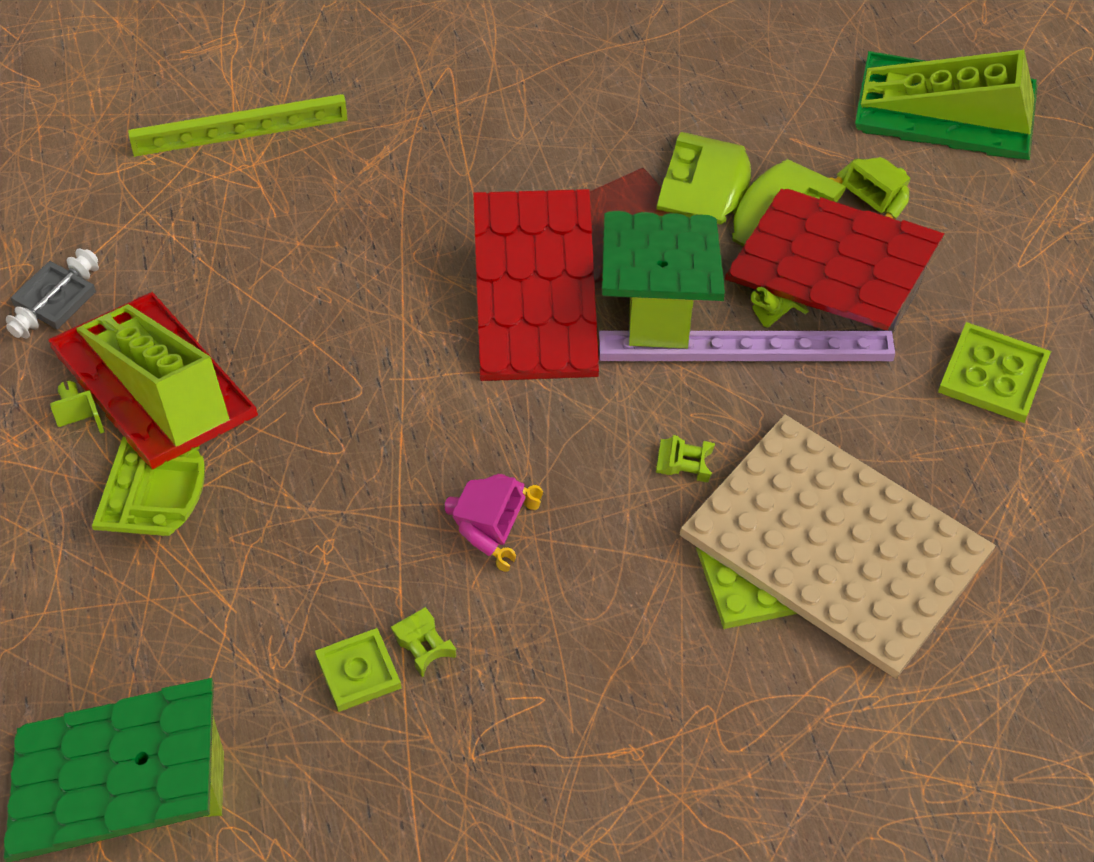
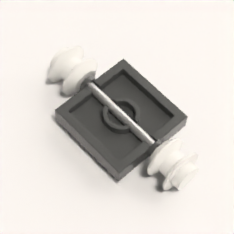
[6,248,99,338]

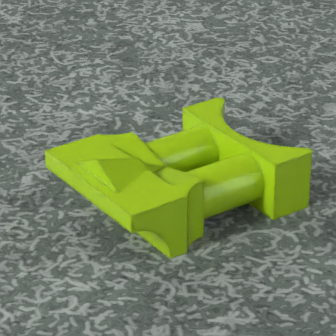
[656,435,715,483]
[391,607,456,677]

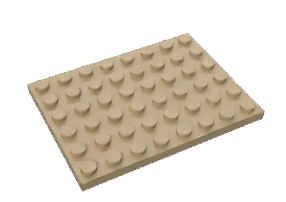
[680,414,996,679]

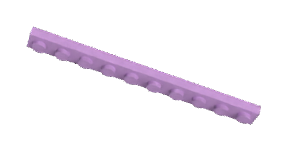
[599,331,895,361]

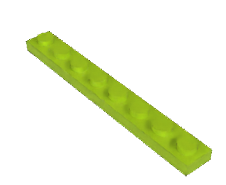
[128,94,348,157]

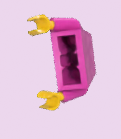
[445,473,543,572]

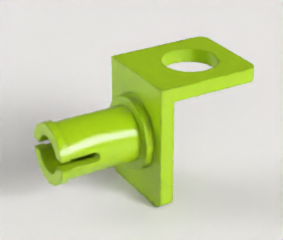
[751,287,809,328]
[50,381,105,434]

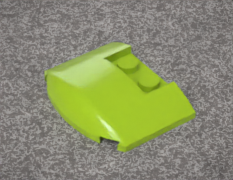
[657,132,751,224]
[732,159,846,247]
[92,436,205,536]

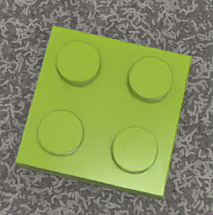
[315,628,402,712]

